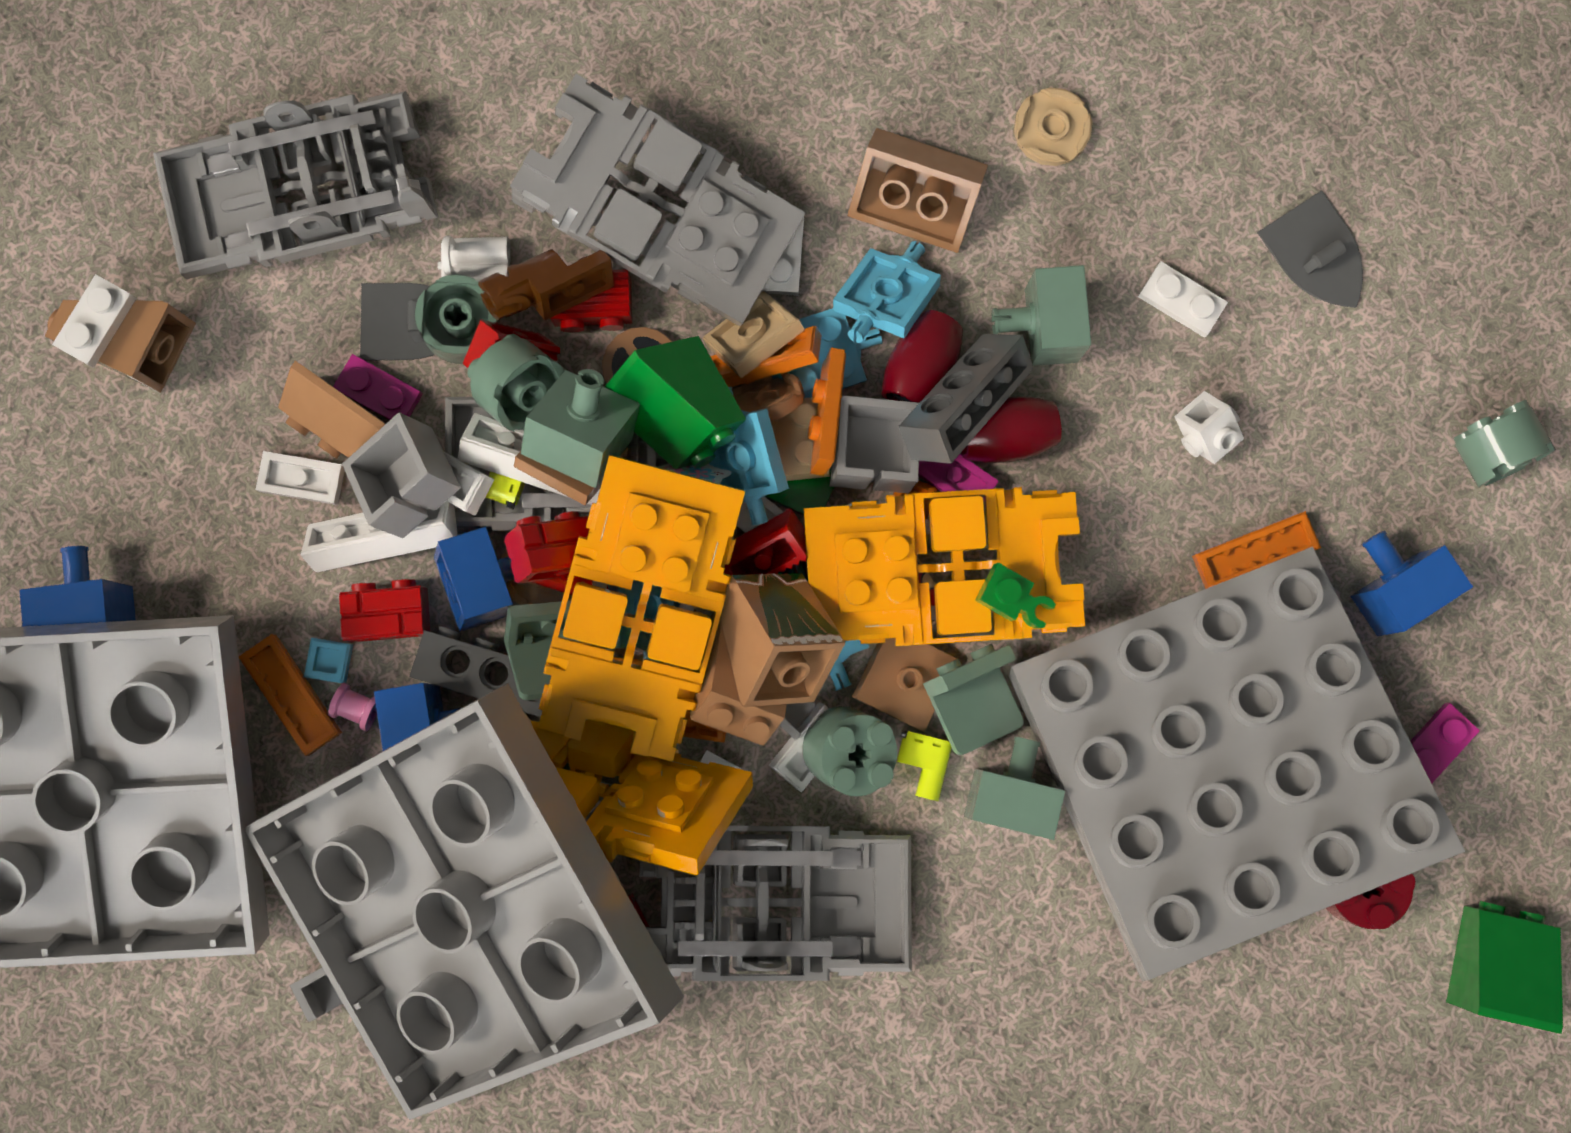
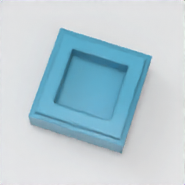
[304,638,353,683]

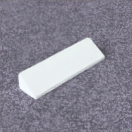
[458,413,600,505]
[300,501,458,572]

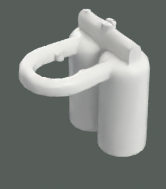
[437,236,511,281]

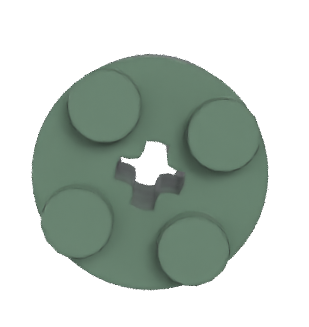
[415,275,500,364]
[467,334,564,432]
[1453,400,1556,488]
[803,706,897,797]

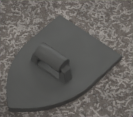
[1257,191,1363,308]
[360,283,466,361]

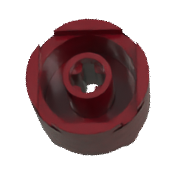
[1326,873,1416,929]

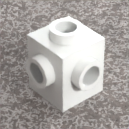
[1174,391,1244,464]

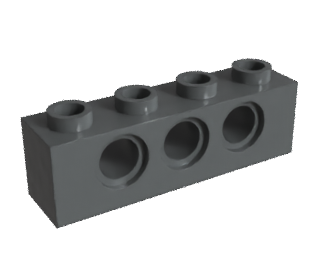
[899,334,1033,464]
[409,626,542,717]

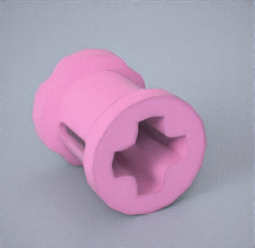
[328,683,377,731]

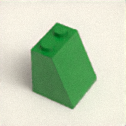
[605,336,746,470]
[1446,901,1563,1034]

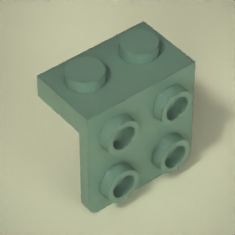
[504,600,577,700]
[923,643,1024,755]

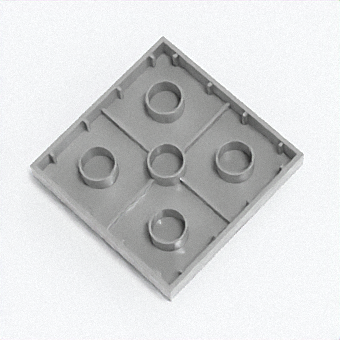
[1009,547,1465,982]
[0,615,270,968]
[245,683,684,1120]

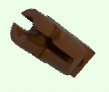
[478,249,614,321]

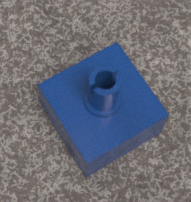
[434,527,515,632]
[1350,530,1473,636]
[19,546,136,627]
[374,683,461,751]

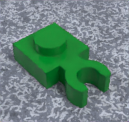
[975,563,1056,629]

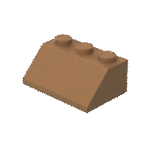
[847,128,988,253]
[278,361,386,459]

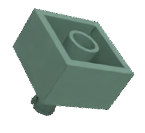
[991,265,1091,366]
[520,369,640,488]
[964,736,1065,840]

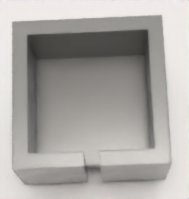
[829,396,919,493]
[342,412,461,538]

